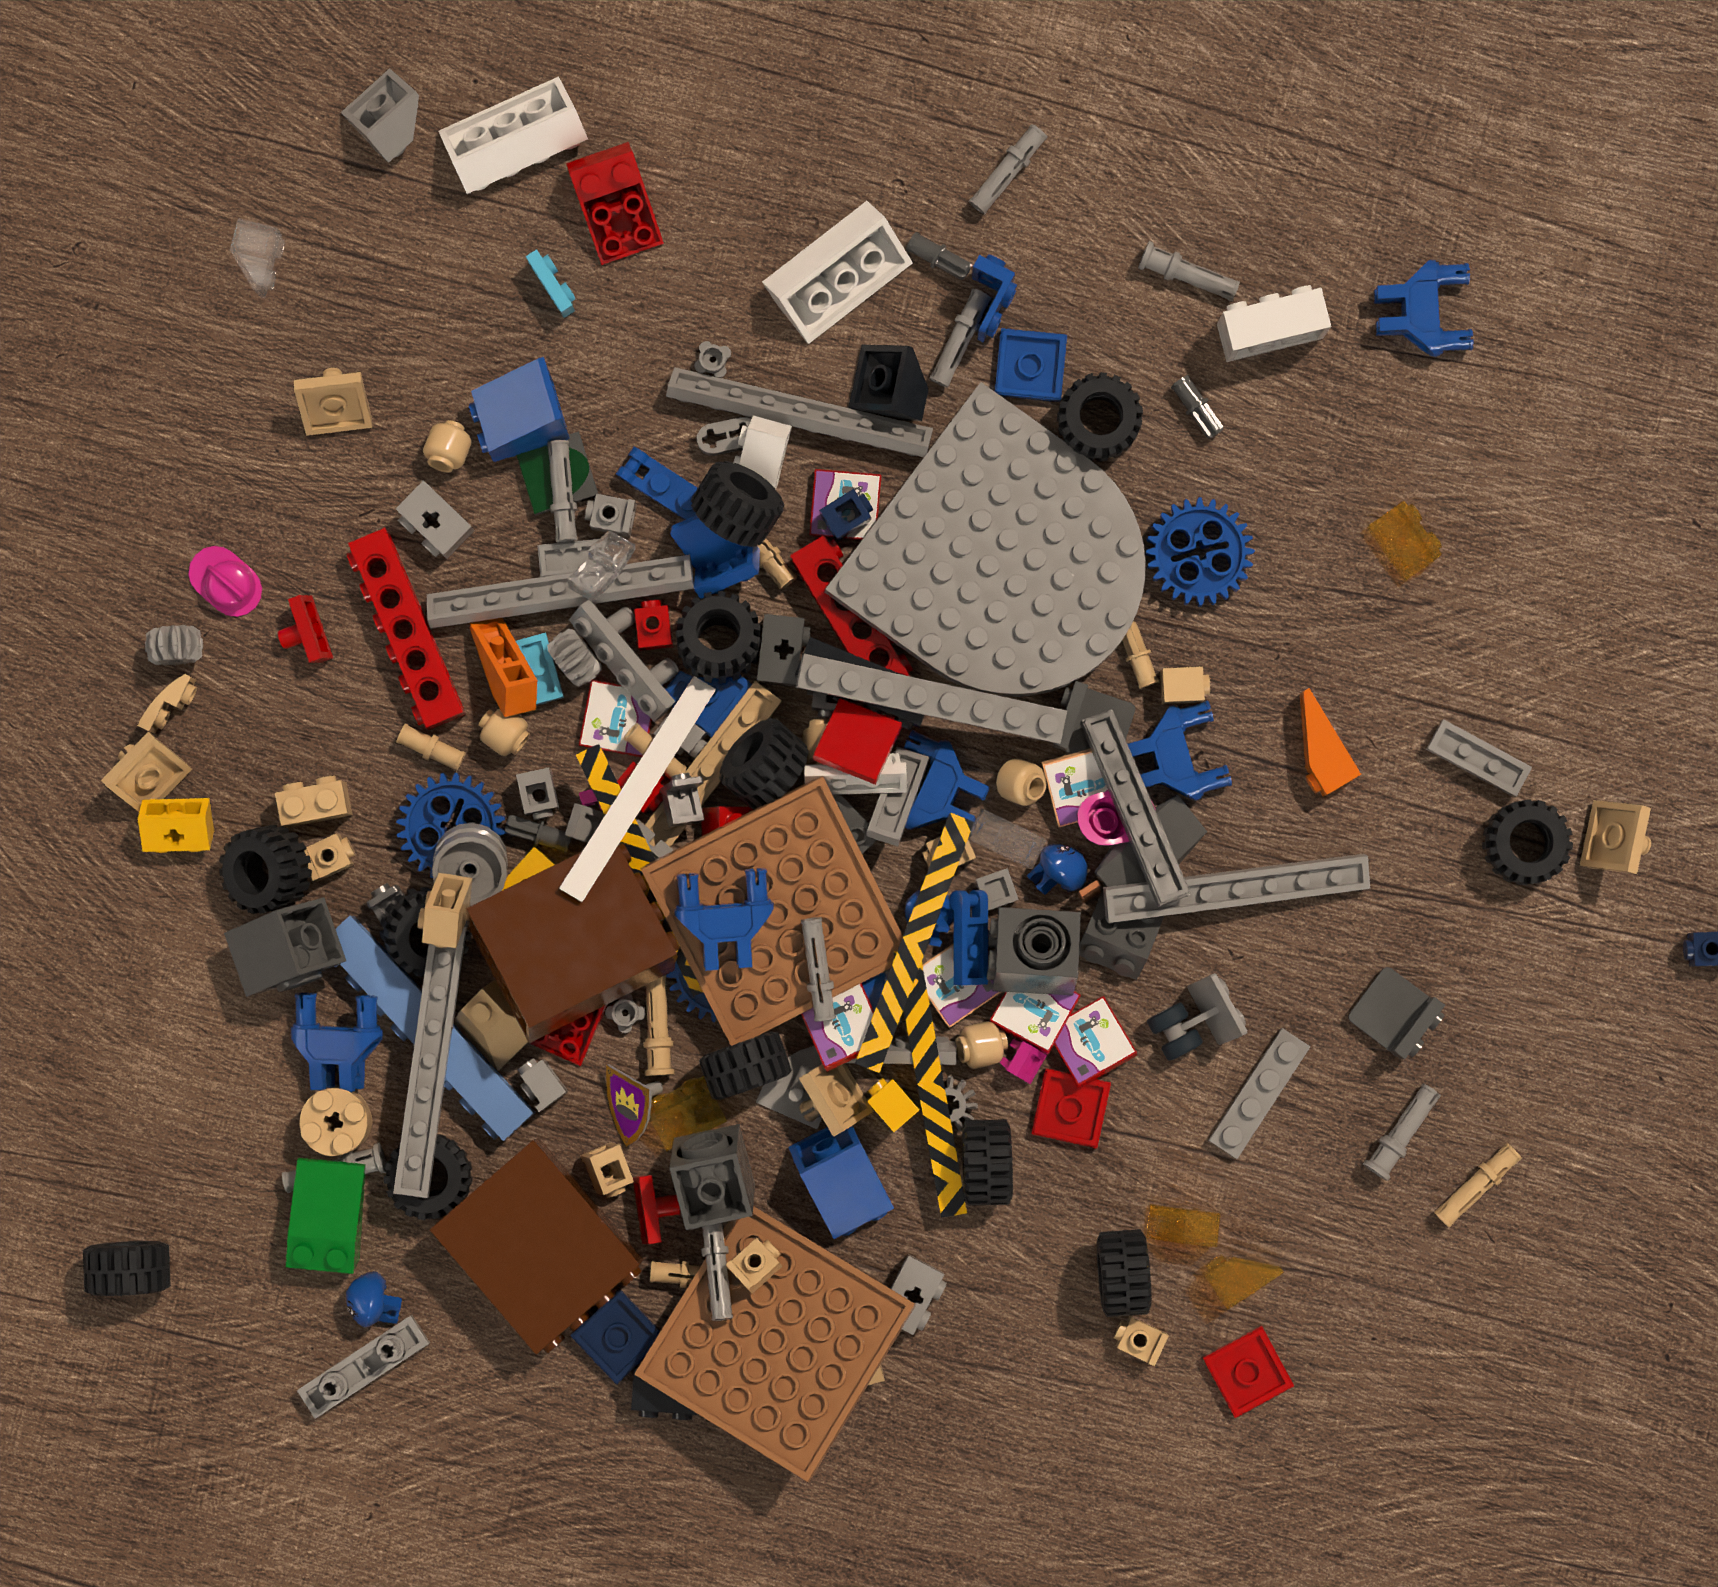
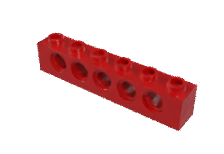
[346,528,466,730]
[790,535,913,719]

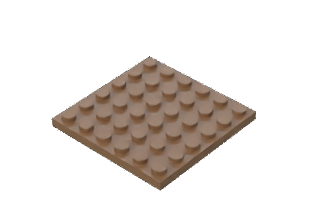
[640,776,903,1046]
[634,1206,916,1483]

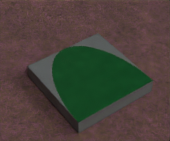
[517,431,598,516]

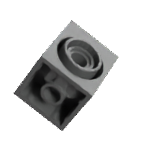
[224,897,346,997]
[987,907,1081,995]
[669,1124,755,1230]

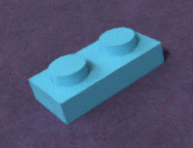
[526,249,576,318]
[516,632,564,706]

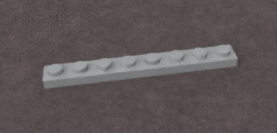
[666,367,933,457]
[427,554,694,628]
[796,654,1067,744]
[1103,854,1370,923]
[393,927,467,1198]

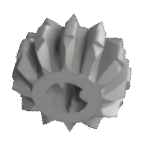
[145,625,203,666]
[547,628,601,686]
[920,1076,978,1131]

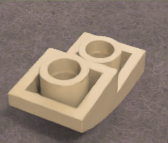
[137,674,197,734]

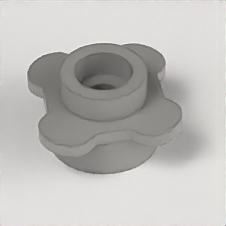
[694,341,731,378]
[605,993,646,1033]

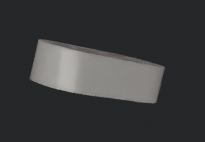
[697,417,751,456]

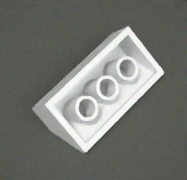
[438,76,588,194]
[762,201,913,344]

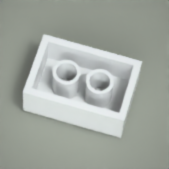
[1217,285,1331,362]

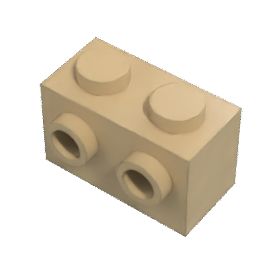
[275,776,353,828]
[418,873,472,948]

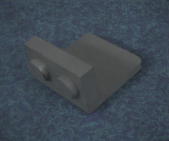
[1053,681,1136,754]
[1079,889,1164,980]
[1348,967,1445,1059]

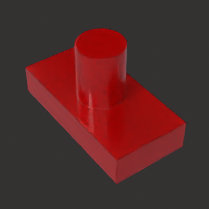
[278,595,333,663]
[632,1175,681,1244]

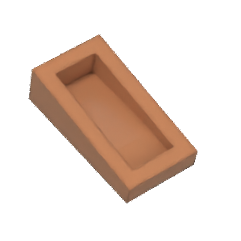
[1077,880,1101,904]

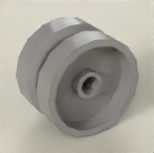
[432,823,508,906]

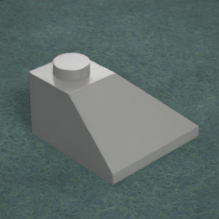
[341,68,419,163]

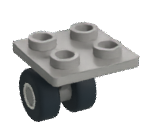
[1147,973,1248,1061]

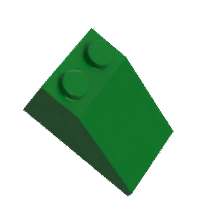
[286,1158,366,1274]

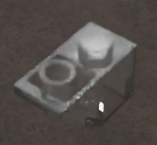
[230,218,285,298]

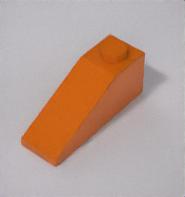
[470,618,538,717]
[1300,688,1361,797]

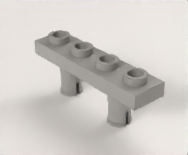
[569,599,678,722]
[297,1315,430,1419]

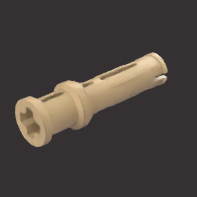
[643,975,675,1076]

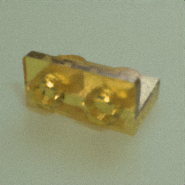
[1367,500,1442,581]
[650,1076,727,1151]

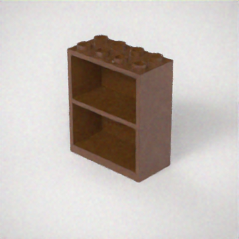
[466,843,679,1043]
[430,1138,644,1355]

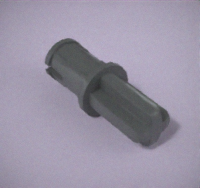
[906,232,971,280]
[1171,375,1223,439]
[505,815,571,853]

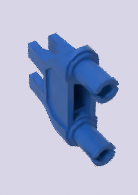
[1374,260,1474,357]
[1127,700,1232,800]
[904,730,990,830]
[674,868,774,971]
[291,992,383,1092]

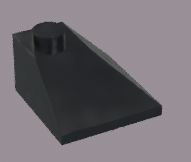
[848,344,929,421]

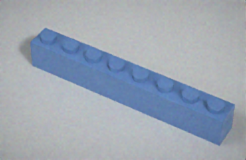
[334,915,536,1141]

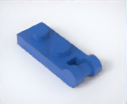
[615,446,697,520]
[949,890,988,985]

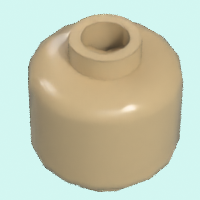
[423,420,472,473]
[478,708,530,756]
[996,759,1046,806]
[956,1021,1008,1069]

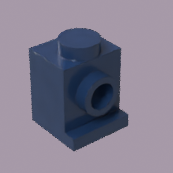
[819,489,873,542]
[1683,932,1718,967]

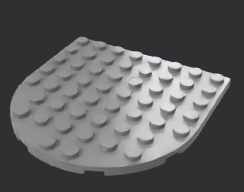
[824,382,1145,697]

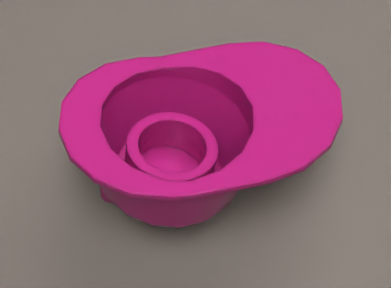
[188,546,262,617]
[1077,791,1156,846]

